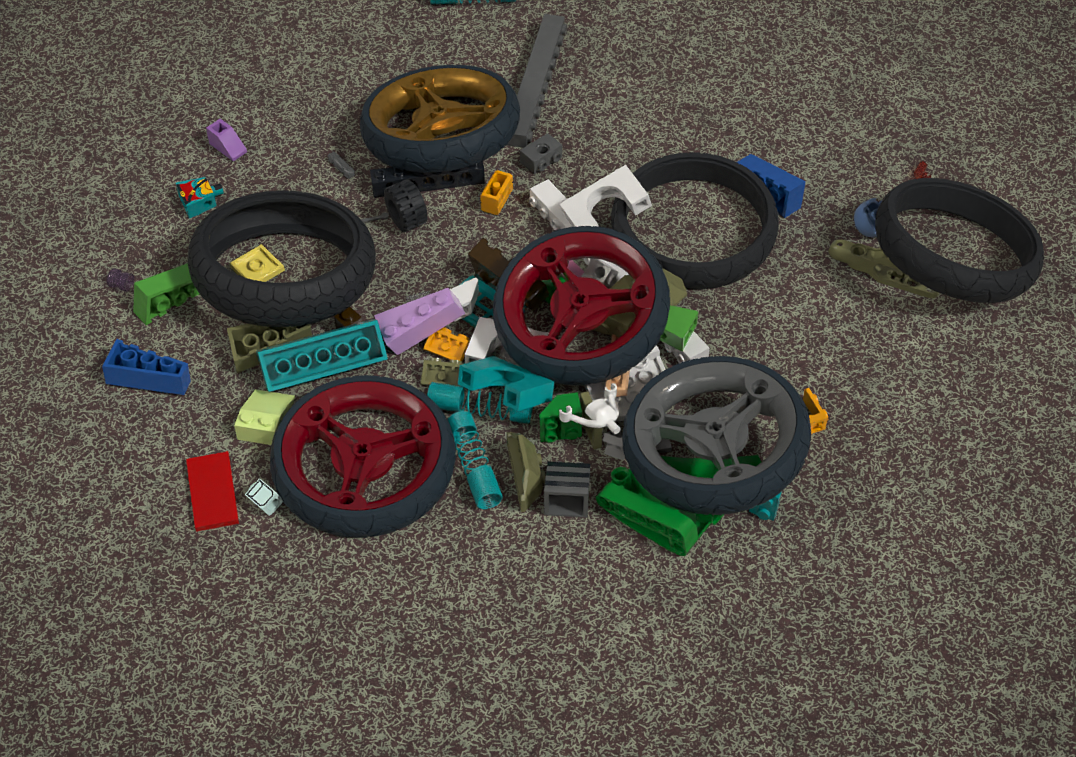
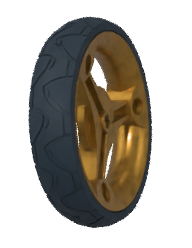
[360,65,520,173]

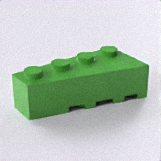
[133,263,199,325]

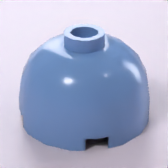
[854,198,882,238]

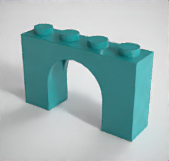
[458,356,554,411]

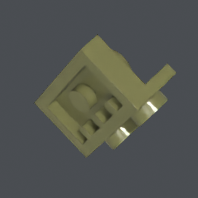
[421,358,462,387]

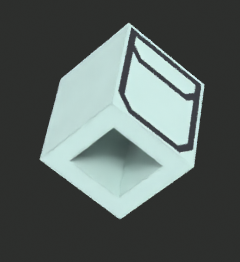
[245,478,283,516]

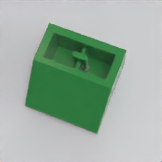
[539,392,582,443]

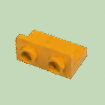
[423,327,470,361]

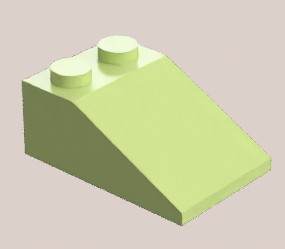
[234,389,295,445]

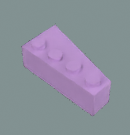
[374,288,465,355]

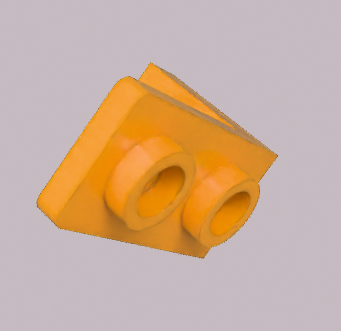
[803,388,828,434]

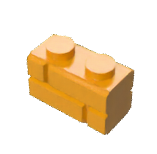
[480,170,513,215]

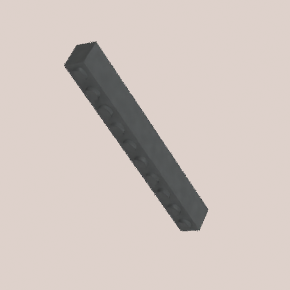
[507,14,567,148]

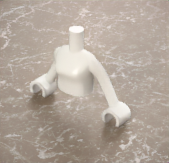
[559,383,621,434]

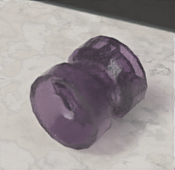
[107,268,134,292]

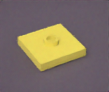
[230,244,285,282]

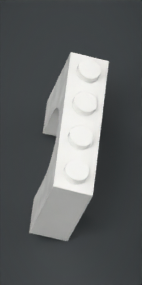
[560,165,652,227]
[465,317,549,364]

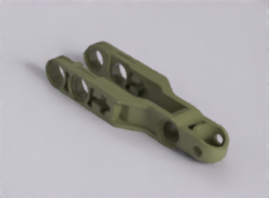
[828,239,939,298]

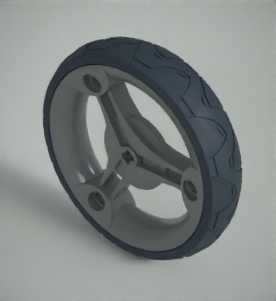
[622,356,811,515]

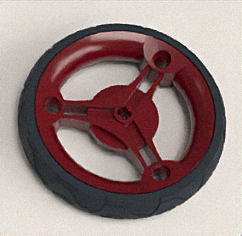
[493,226,670,385]
[270,375,456,538]

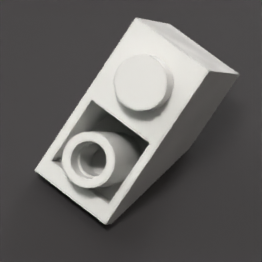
[450,278,479,322]

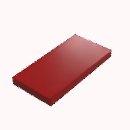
[186,451,239,532]

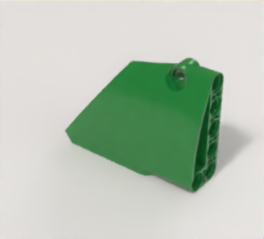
[596,455,761,556]

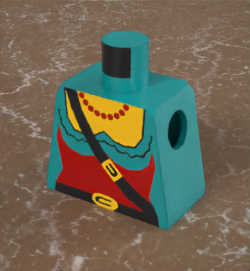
[176,177,224,219]

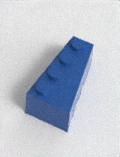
[102,339,191,395]

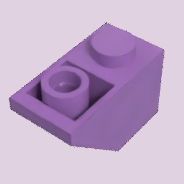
[206,119,247,161]

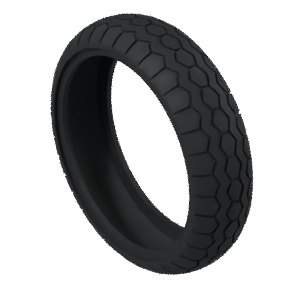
[188,190,376,327]

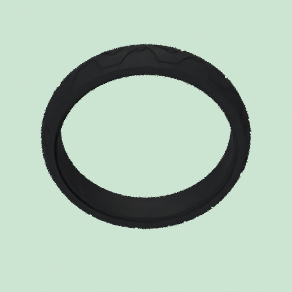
[611,152,779,290]
[875,178,1044,303]

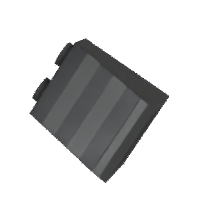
[544,461,590,518]

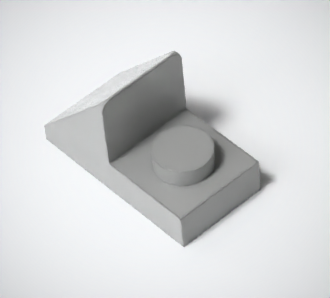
[603,431,625,460]

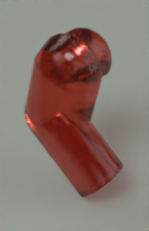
[914,161,931,179]

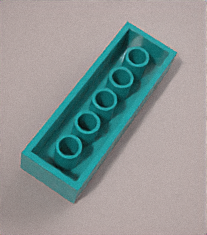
[256,319,388,392]

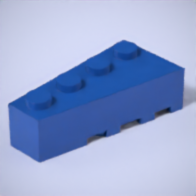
[738,154,806,218]

